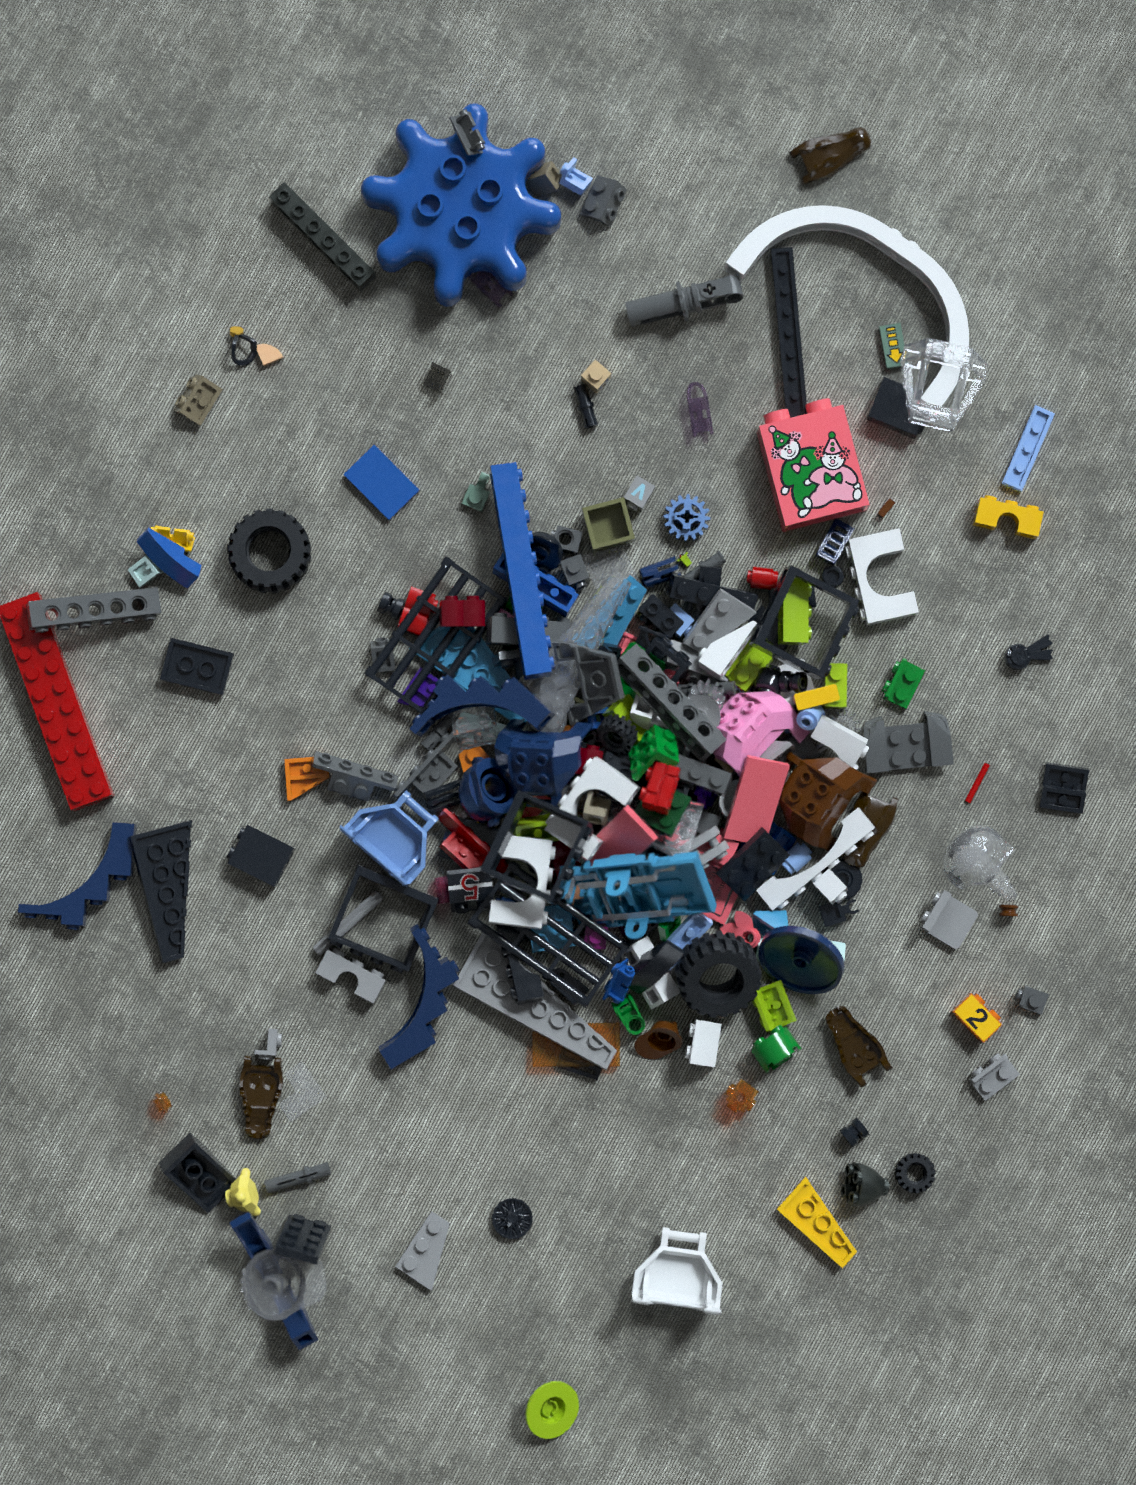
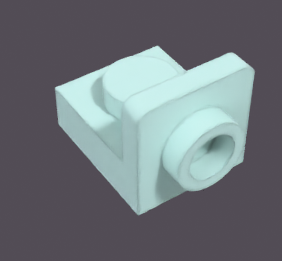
[128,555,164,587]

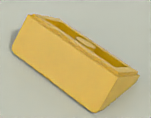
[793,684,840,710]

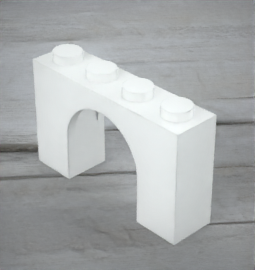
[845,528,919,626]
[784,715,869,784]
[545,757,641,860]
[489,836,556,930]

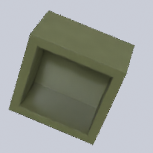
[582,497,635,553]

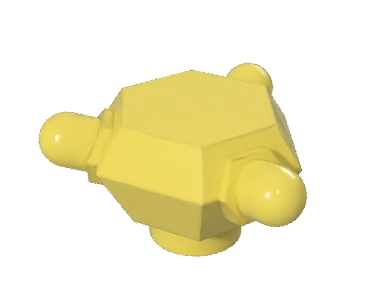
[225,1168,261,1216]

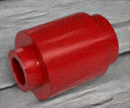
[746,566,778,590]

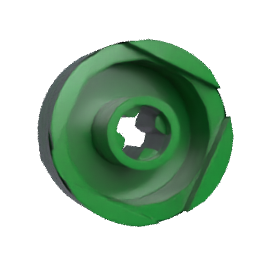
[751,1025,802,1074]

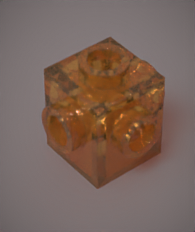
[724,1078,759,1114]

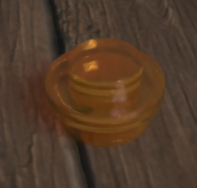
[153,1092,172,1113]

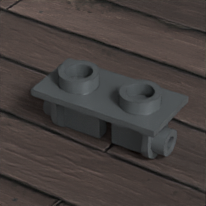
[449,109,485,156]

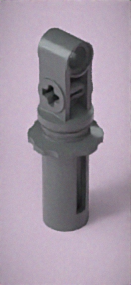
[625,275,744,327]

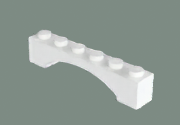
[756,807,875,911]

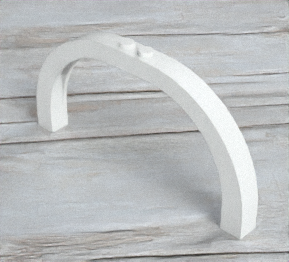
[724,206,969,417]

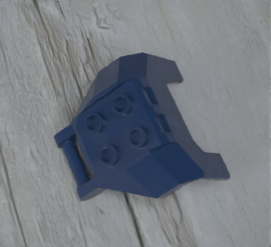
[494,719,593,809]

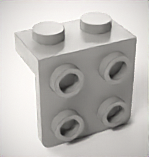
[919,890,978,949]

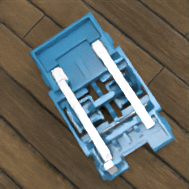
[557,852,717,940]

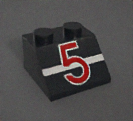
[447,867,494,914]

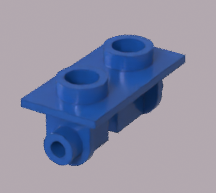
[603,958,635,1004]

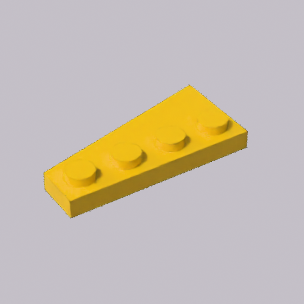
[777,1176,857,1268]

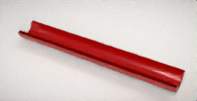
[965,763,990,803]

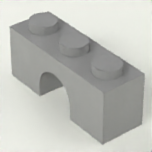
[316,948,387,1004]

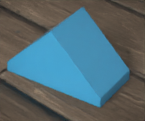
[752,910,788,936]

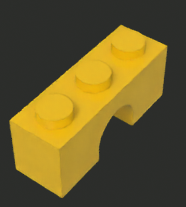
[973,495,1044,540]

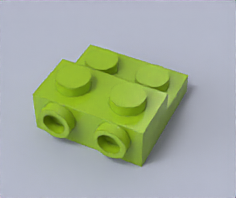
[725,640,773,692]

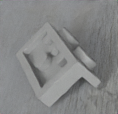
[969,1053,1020,1101]

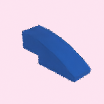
[137,527,202,588]

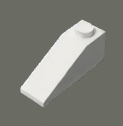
[698,621,757,681]

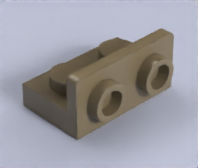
[174,374,223,426]

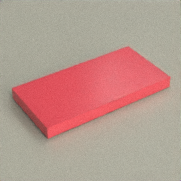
[722,755,789,842]
[582,805,658,866]

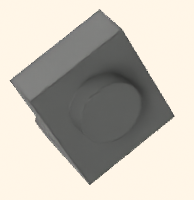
[560,554,590,590]

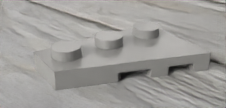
[683,588,756,653]

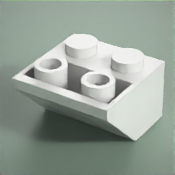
[685,1020,721,1067]

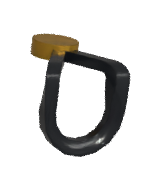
[230,326,257,366]

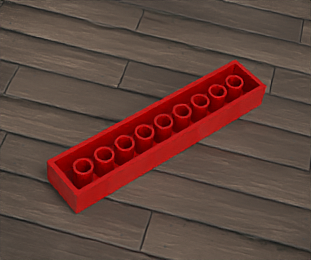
[0,592,115,812]

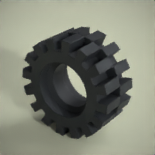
[595,714,638,756]
[895,1153,936,1193]

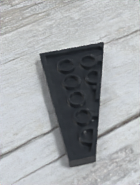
[129,820,192,963]

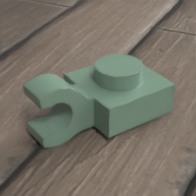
[462,472,490,512]

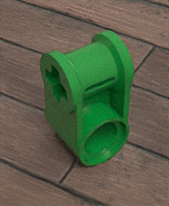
[610,993,645,1036]

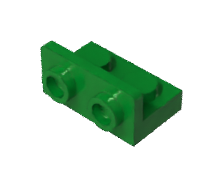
[881,658,925,710]

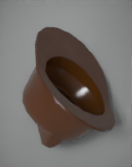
[634,1021,682,1059]

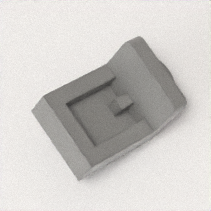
[254,1029,282,1060]

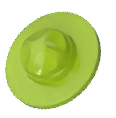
[525,1381,579,1439]

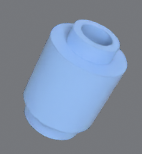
[796,705,822,730]
[782,843,812,875]

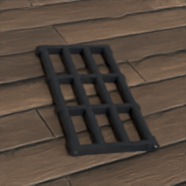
[364,556,509,714]
[467,860,630,1008]

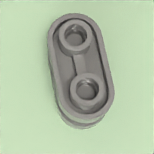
[679,825,730,869]

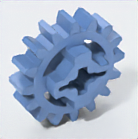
[663,494,710,542]

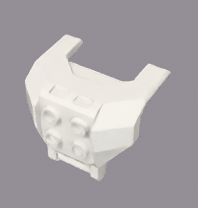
[632,1227,723,1315]

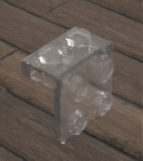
[451,707,500,751]

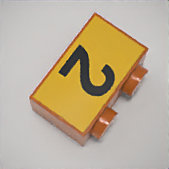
[951,993,1002,1043]

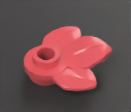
[720,911,761,948]

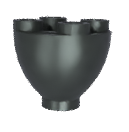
[841,1162,889,1207]

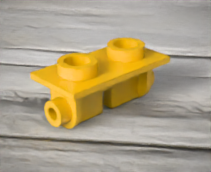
[151,525,195,552]

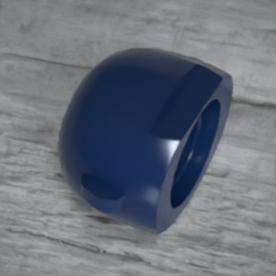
[458,757,516,827]

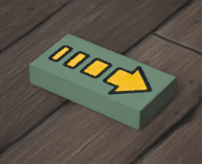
[879,323,908,369]

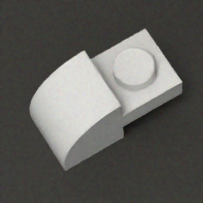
[630,694,671,731]

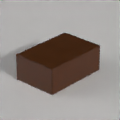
[877,498,895,519]

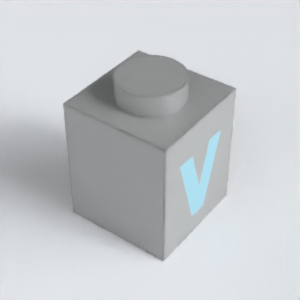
[624,476,655,512]

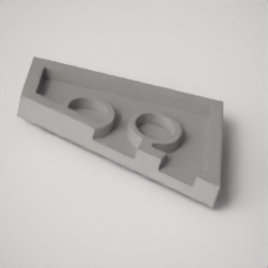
[395,1211,450,1291]

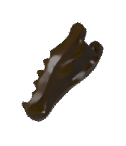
[789,127,871,185]
[842,791,899,868]
[825,1006,893,1088]
[239,1056,283,1139]

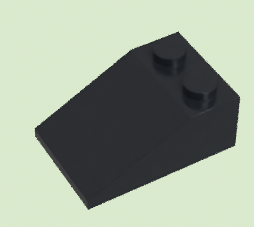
[159,1133,236,1213]

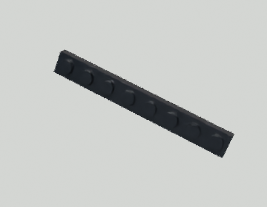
[771,247,807,418]

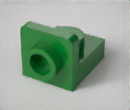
[658,916,681,942]

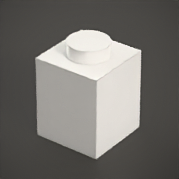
[813,869,848,905]

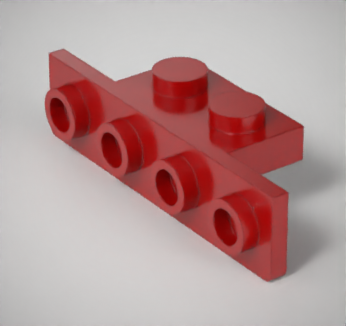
[438,808,509,874]

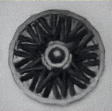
[823,859,863,899]
[492,1198,533,1239]

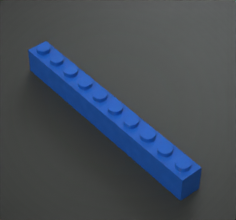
[489,462,555,680]

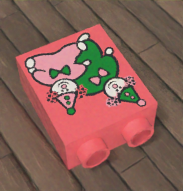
[757,398,870,532]

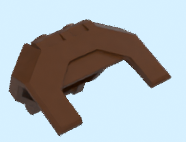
[779,751,877,852]

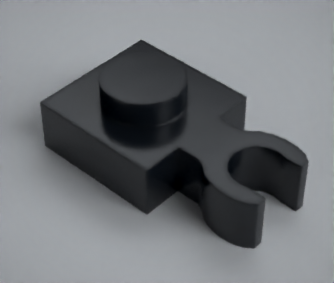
[818,899,859,927]

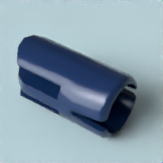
[639,556,681,588]

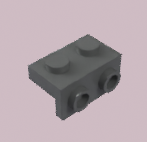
[580,175,627,227]

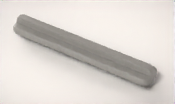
[313,891,383,956]

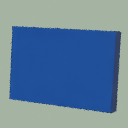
[344,445,420,521]

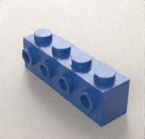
[493,553,579,618]

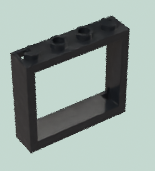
[749,565,859,680]
[480,790,593,905]
[326,865,439,974]

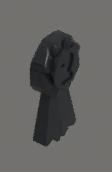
[1004,635,1053,671]

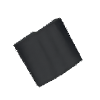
[1039,762,1089,814]

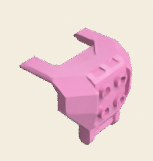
[713,691,810,777]

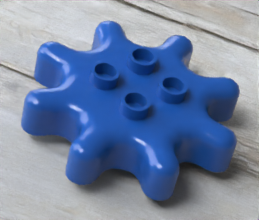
[361,103,561,307]

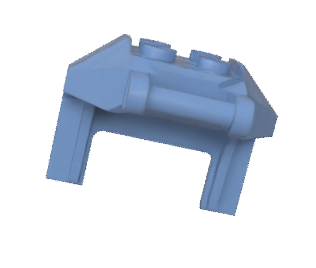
[340,790,439,887]

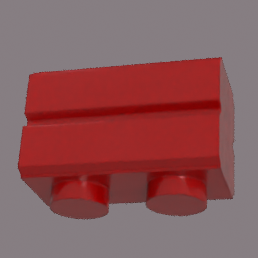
[639,761,681,815]

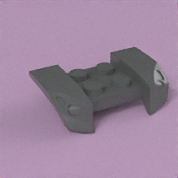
[864,711,954,773]

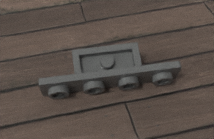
[394,731,459,799]
[312,751,398,802]

